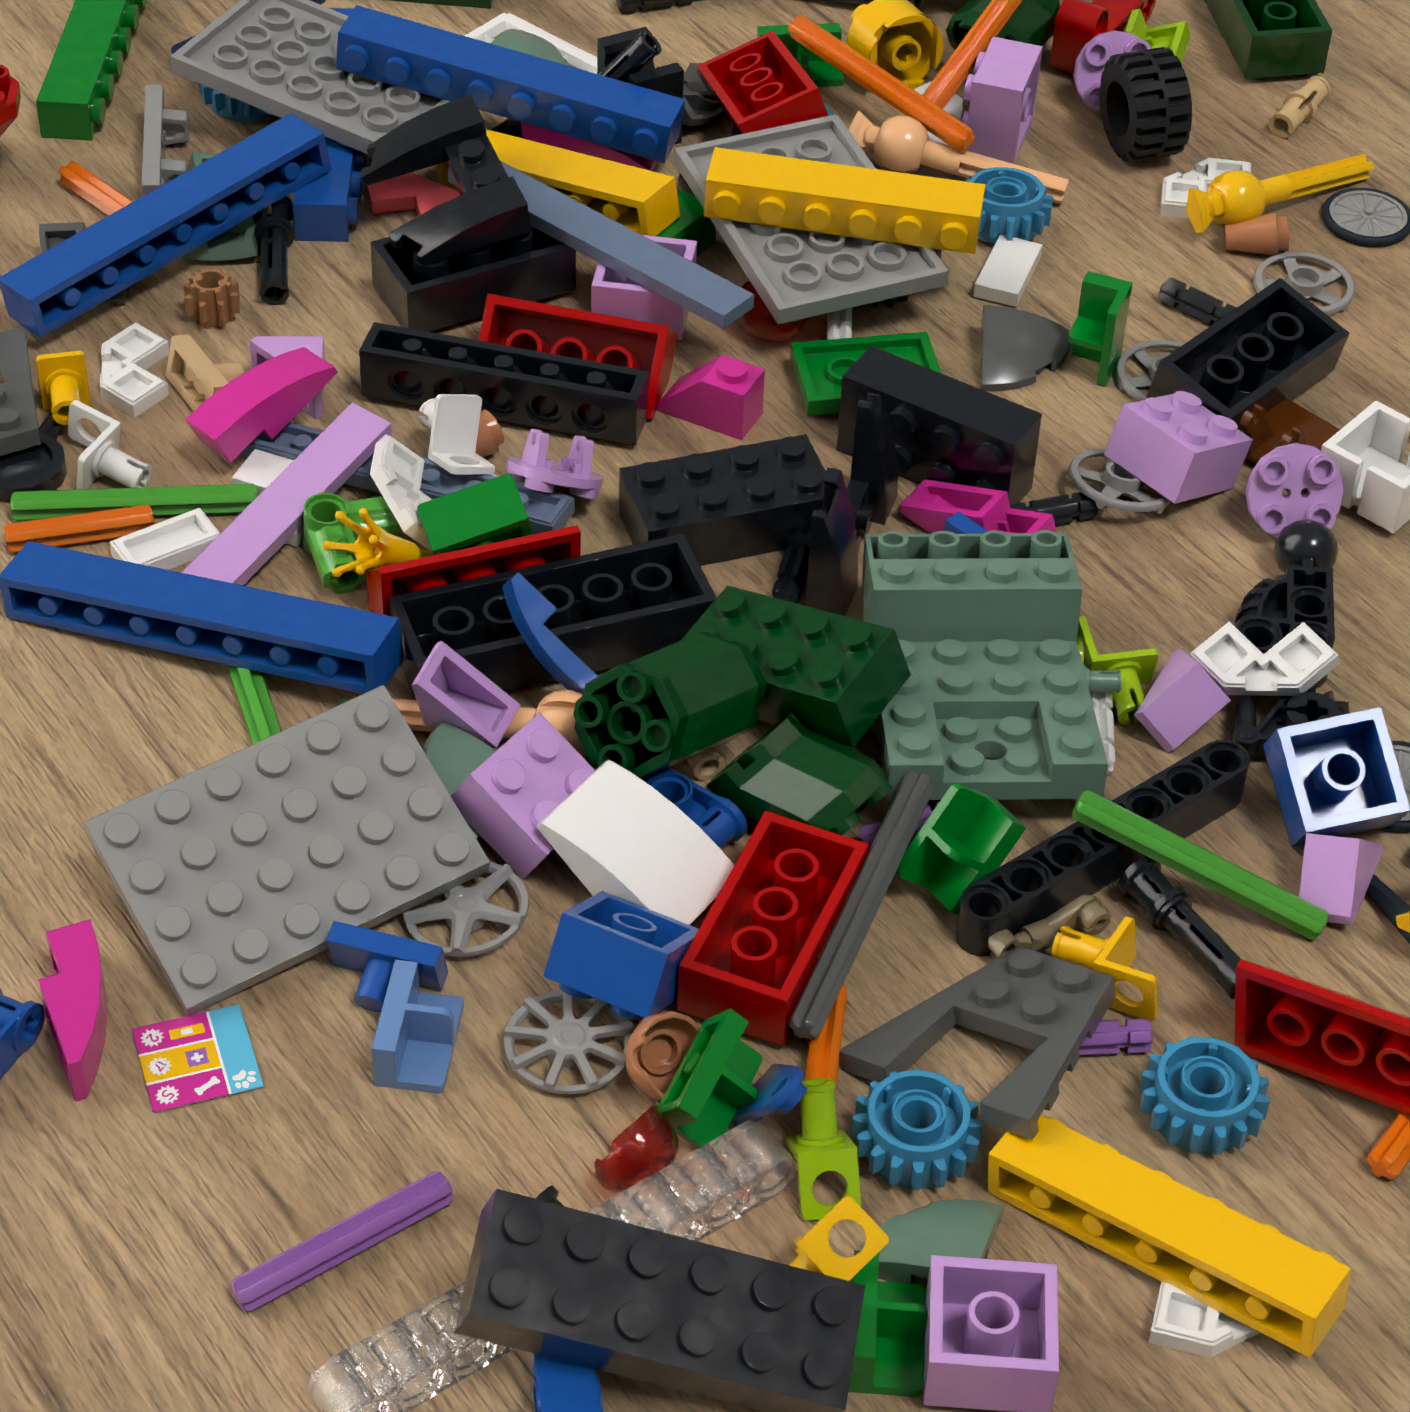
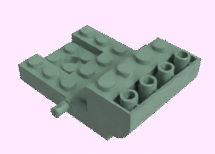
[862,530,1121,801]

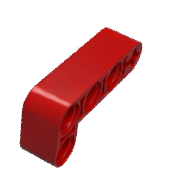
[1050,0,1156,74]

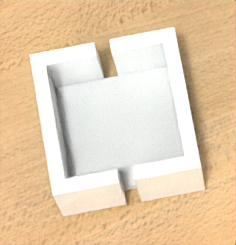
[1321,401,1410,534]

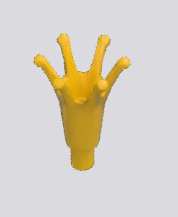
[322,508,433,578]

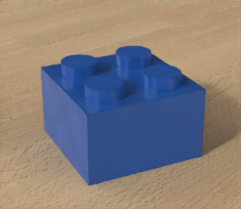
[1263,707,1410,847]
[543,891,699,1020]

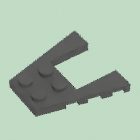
[0,326,41,456]
[839,946,1116,1139]

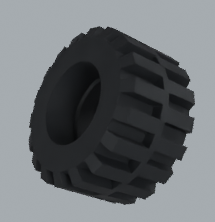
[1100,47,1192,162]

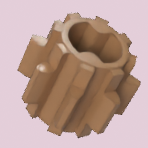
[184,268,240,329]

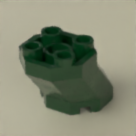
[946,0,1060,52]
[573,632,767,779]
[706,712,893,835]

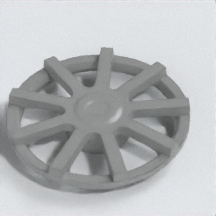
[504,990,634,1095]

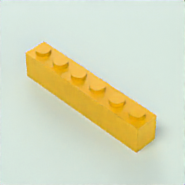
[436,129,680,236]
[704,147,986,254]
[988,1114,1351,1358]

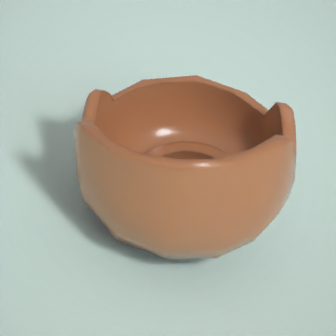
[625,1011,700,1100]

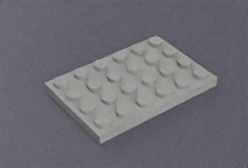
[170,0,451,154]
[674,114,949,324]
[84,685,490,1016]

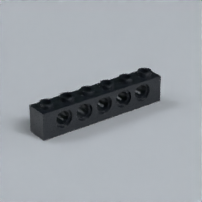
[359,322,649,445]

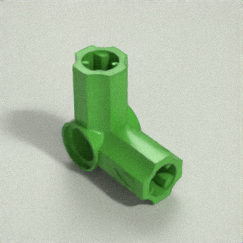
[303,493,404,594]

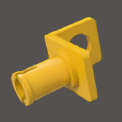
[36,351,91,425]
[1052,916,1159,1021]
[789,1196,889,1281]

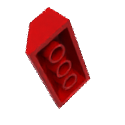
[697,31,829,133]
[478,294,678,420]
[367,525,581,616]
[1234,959,1410,1115]

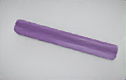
[231,1171,453,1312]

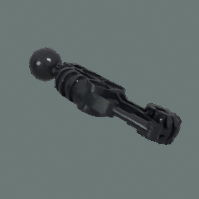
[1233,519,1350,761]

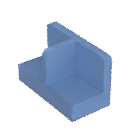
[372,959,464,1094]

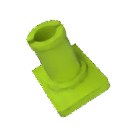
[1077,616,1159,725]
[785,1078,862,1221]

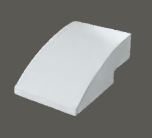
[536,760,734,925]

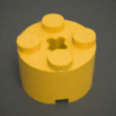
[847,0,944,89]

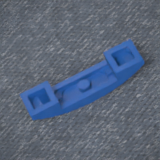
[502,572,598,693]

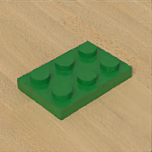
[790,332,942,416]

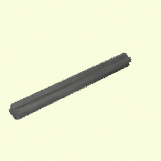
[788,771,935,1040]

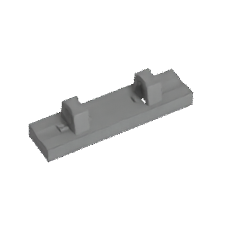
[141,84,189,196]

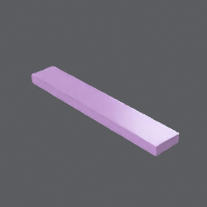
[181,402,392,585]

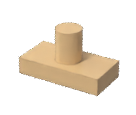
[165,334,244,411]

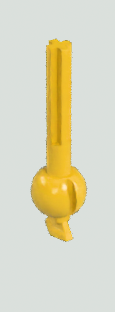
[1186,154,1374,233]

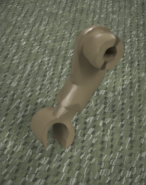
[988,895,1111,961]

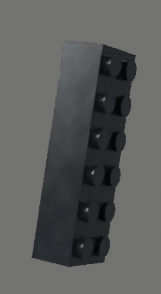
[389,534,717,700]
[454,1189,865,1412]

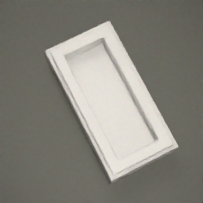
[973,234,1043,307]
[110,508,220,570]

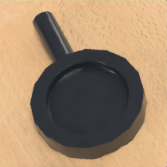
[0,412,67,503]

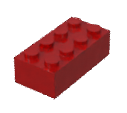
[677,811,869,1047]

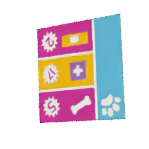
[132,1004,264,1113]

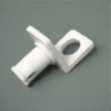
[418,394,495,475]
[68,400,153,489]

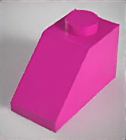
[657,355,765,440]

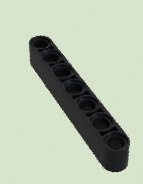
[956,740,1250,956]

